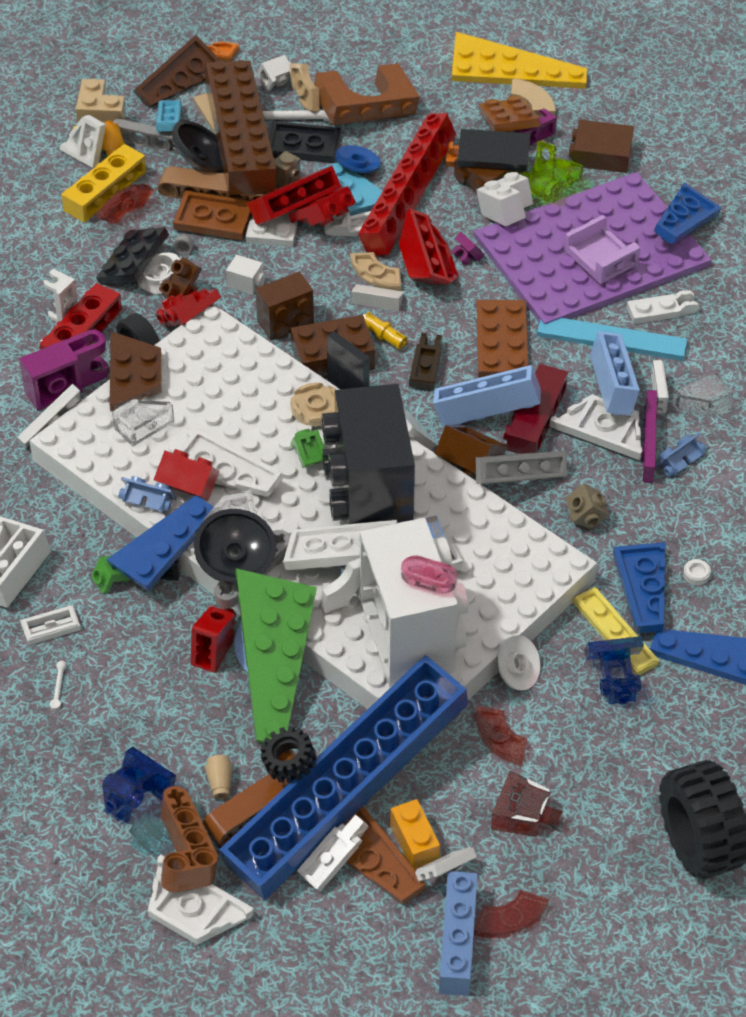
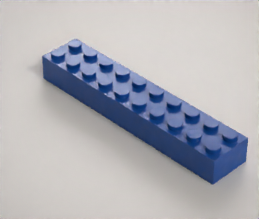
[219,655,469,901]

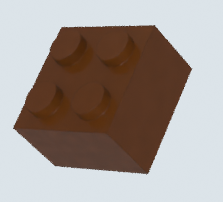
[256,271,314,341]
[434,425,508,477]

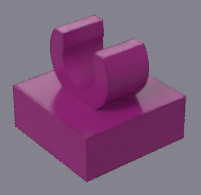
[452,232,485,264]

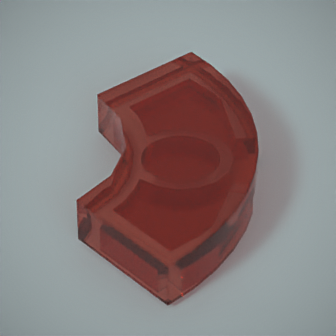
[96,184,154,224]
[476,706,527,766]
[473,890,549,938]

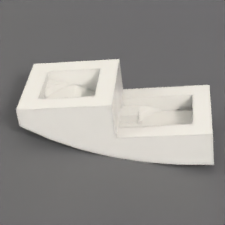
[325,211,371,236]

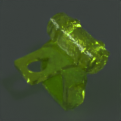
[520,141,583,202]

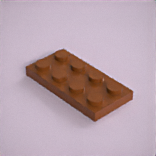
[476,300,528,377]

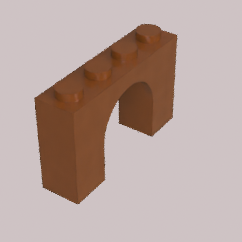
[314,63,420,125]

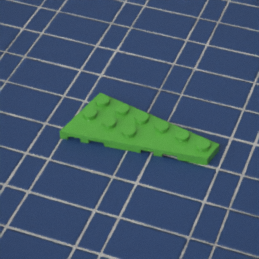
[235,569,317,744]

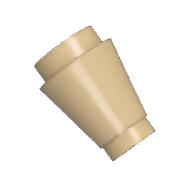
[205,755,233,800]

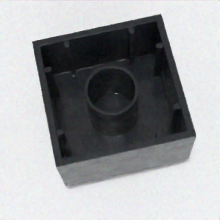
[321,383,415,524]

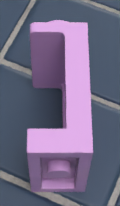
[565,215,641,284]

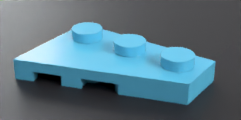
[321,163,382,216]

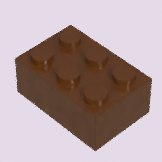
[291,315,375,379]

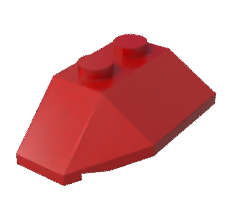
[399,208,459,285]

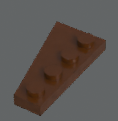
[133,35,222,108]

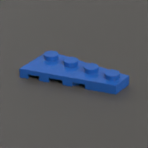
[613,542,666,634]
[649,629,746,685]

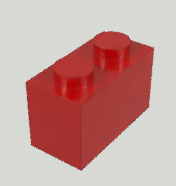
[153,449,220,501]

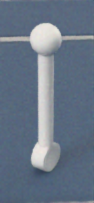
[50,661,67,711]

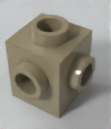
[565,483,609,530]

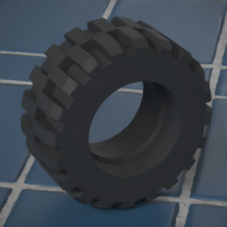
[659,760,746,879]

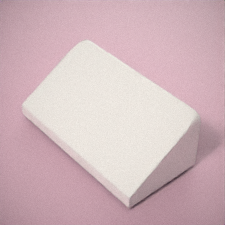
[351,284,404,311]

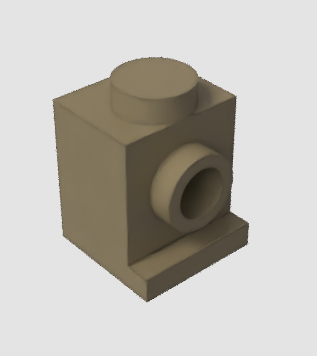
[274,151,302,188]

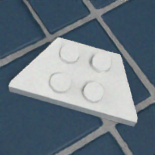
[549,394,642,460]
[148,854,254,945]

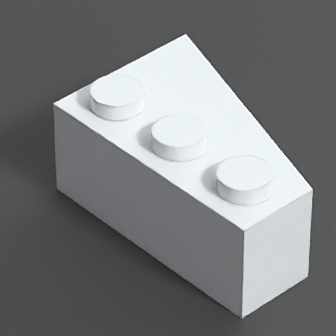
[0,516,51,608]

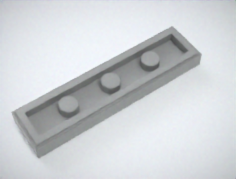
[476,451,567,484]

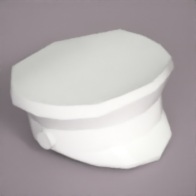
[137,253,181,295]

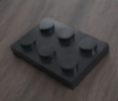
[96,227,169,285]

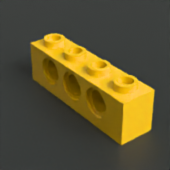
[61,144,147,223]

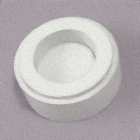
[683,559,711,585]

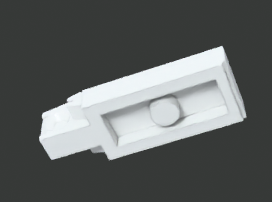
[297,815,369,892]

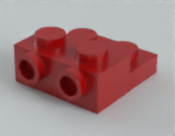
[288,186,356,226]
[155,288,221,327]

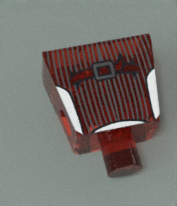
[491,771,563,837]

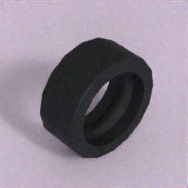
[116,313,160,345]

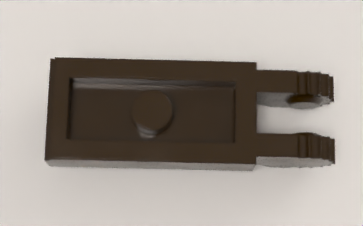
[409,333,443,390]

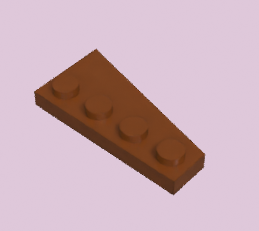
[344,806,427,905]

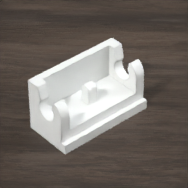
[44,269,78,322]

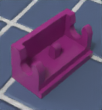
[511,108,557,146]

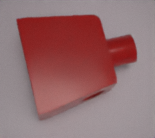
[190,606,236,673]

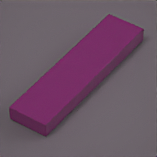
[642,390,657,483]

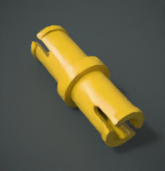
[363,312,408,350]

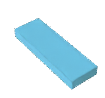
[156,100,182,132]

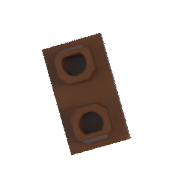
[159,257,202,298]

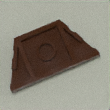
[109,333,162,412]

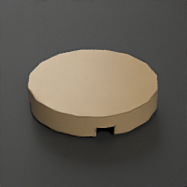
[290,382,336,427]

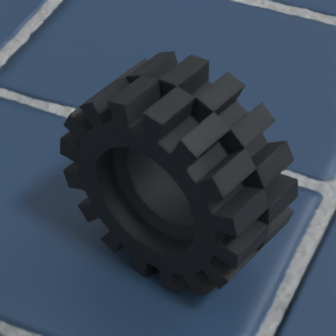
[260,726,317,783]

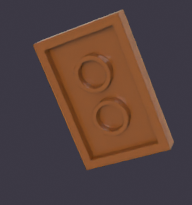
[479,96,540,132]
[173,190,252,240]

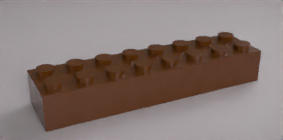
[206,60,276,195]

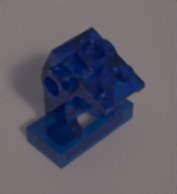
[584,636,644,704]
[102,747,177,824]

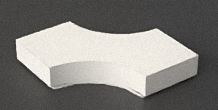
[321,558,360,614]

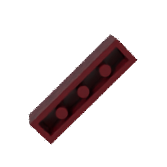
[503,364,568,454]

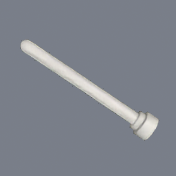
[263,109,332,124]

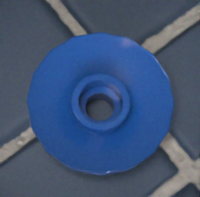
[335,145,380,173]

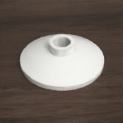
[498,635,540,691]

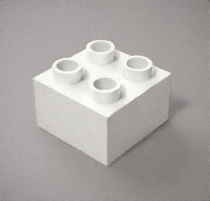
[360,518,469,687]

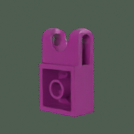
[19,330,109,411]

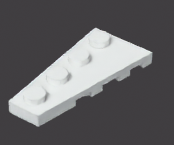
[179,428,283,497]

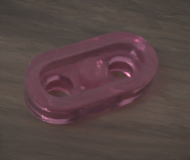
[401,555,457,594]

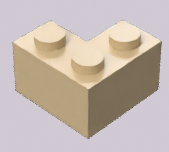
[76,79,126,123]

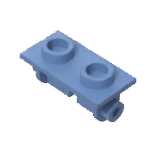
[655,432,706,477]
[118,476,177,513]

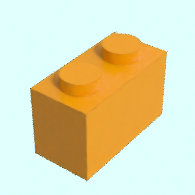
[390,799,440,871]

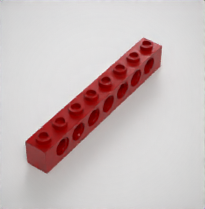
[358,113,457,256]

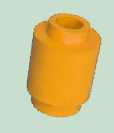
[102,120,125,156]

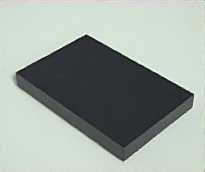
[269,121,341,164]
[457,129,530,171]
[327,331,370,389]

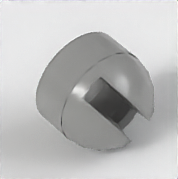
[173,234,193,255]

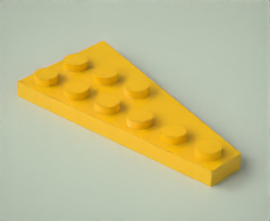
[452,32,587,89]

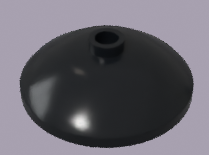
[172,120,224,173]
[194,509,276,584]

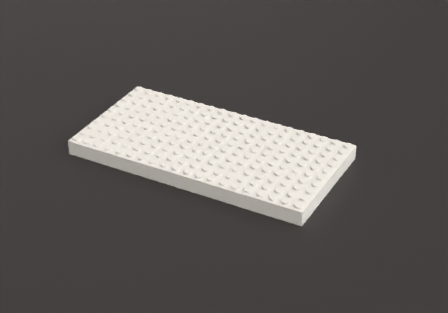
[29,304,597,709]

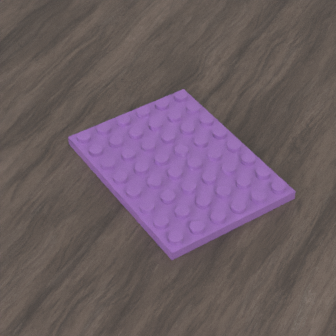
[474,172,712,324]

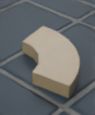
[290,63,319,111]
[511,79,555,117]
[350,252,401,291]

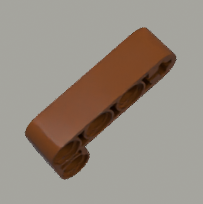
[203,749,297,847]
[160,786,218,892]

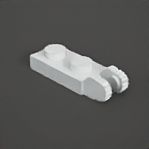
[627,290,699,324]

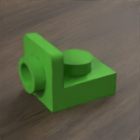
[290,429,325,468]
[92,556,131,594]

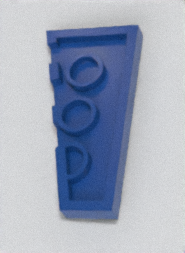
[653,183,722,244]
[107,495,217,591]

